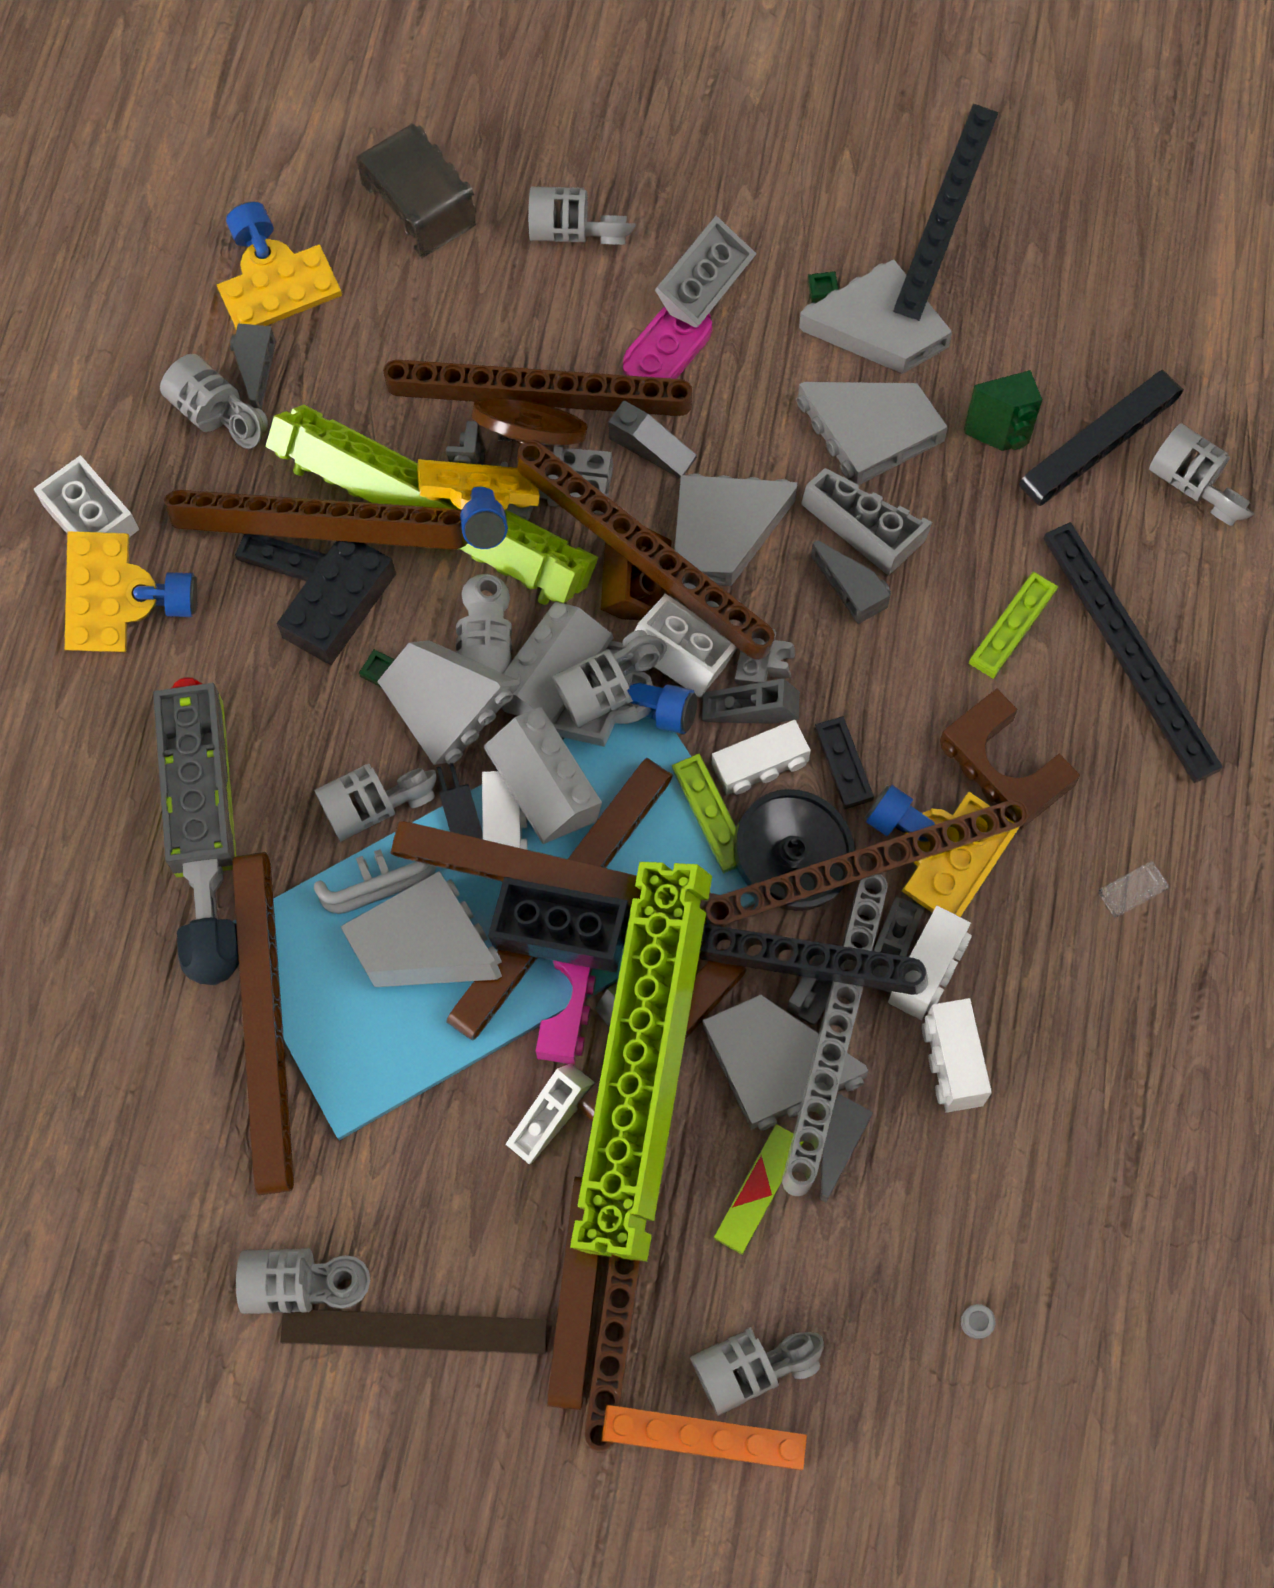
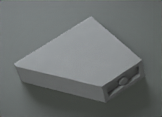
[799,259,952,374]
[796,382,948,485]
[675,474,797,586]
[377,640,521,765]
[340,871,502,987]
[703,995,869,1131]

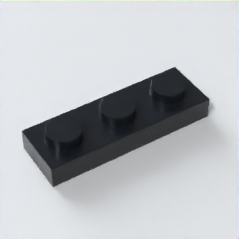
[235,534,326,581]
[814,716,874,810]

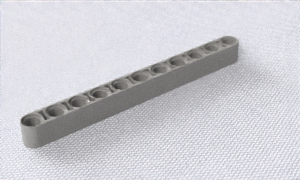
[782,874,888,1196]

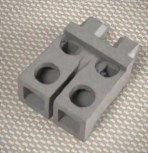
[538,446,614,514]

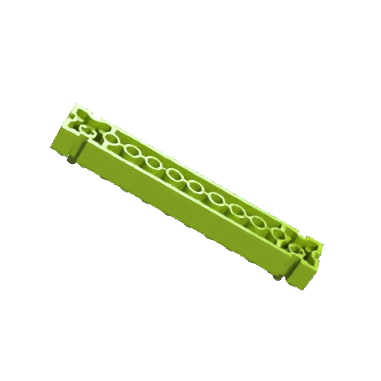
[265,404,598,605]
[570,862,712,1262]

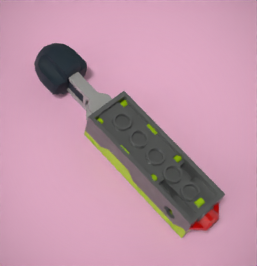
[153,677,239,985]

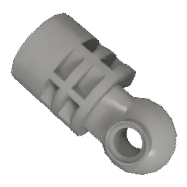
[528,186,636,245]
[160,354,268,449]
[1149,423,1254,526]
[456,574,512,673]
[552,630,667,728]
[314,764,436,842]
[236,1248,370,1314]
[690,1327,824,1416]

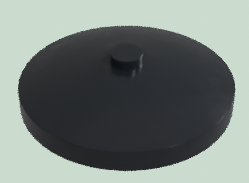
[733,789,855,911]

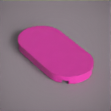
[623,306,712,379]

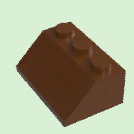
[601,528,672,620]

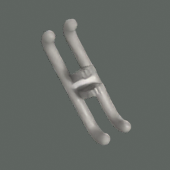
[314,849,437,914]

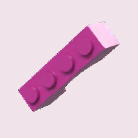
[536,960,596,1065]

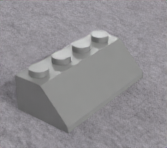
[502,601,614,724]
[484,707,602,844]

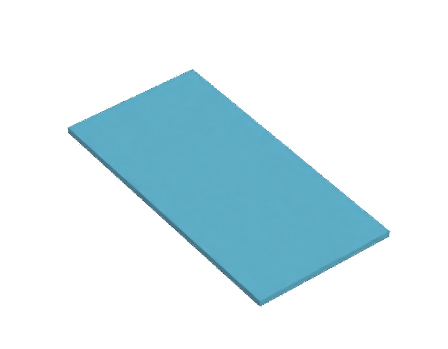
[233,717,755,1141]

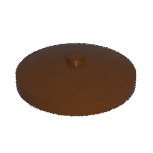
[472,397,588,446]

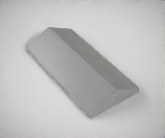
[655,216,757,328]

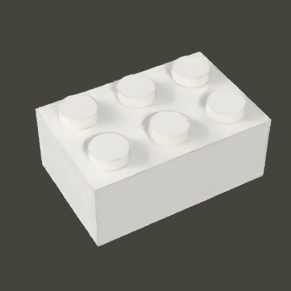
[33,455,140,537]
[634,594,737,698]
[888,906,972,1020]
[922,998,992,1113]

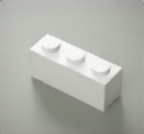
[712,720,811,796]
[482,771,528,850]

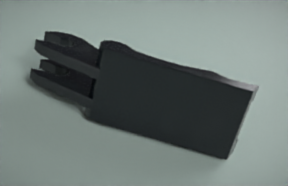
[436,763,483,839]

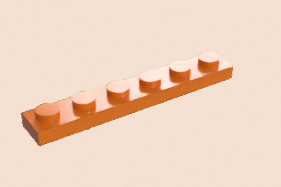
[602,1405,807,1470]

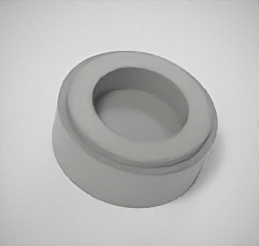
[961,1304,995,1339]

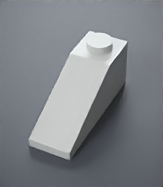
[506,1064,595,1164]

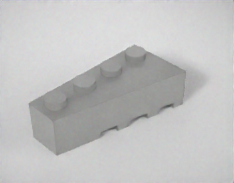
[801,468,932,576]

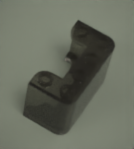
[356,123,477,258]

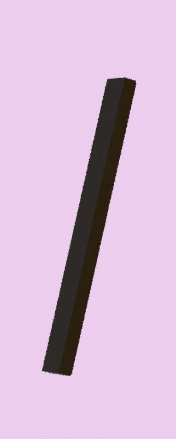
[280,1310,547,1355]

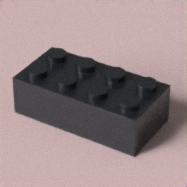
[277,541,396,665]
[488,877,630,973]

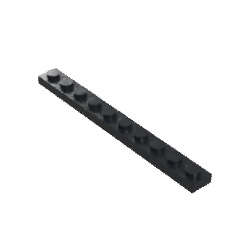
[893,103,999,321]
[1043,522,1223,783]

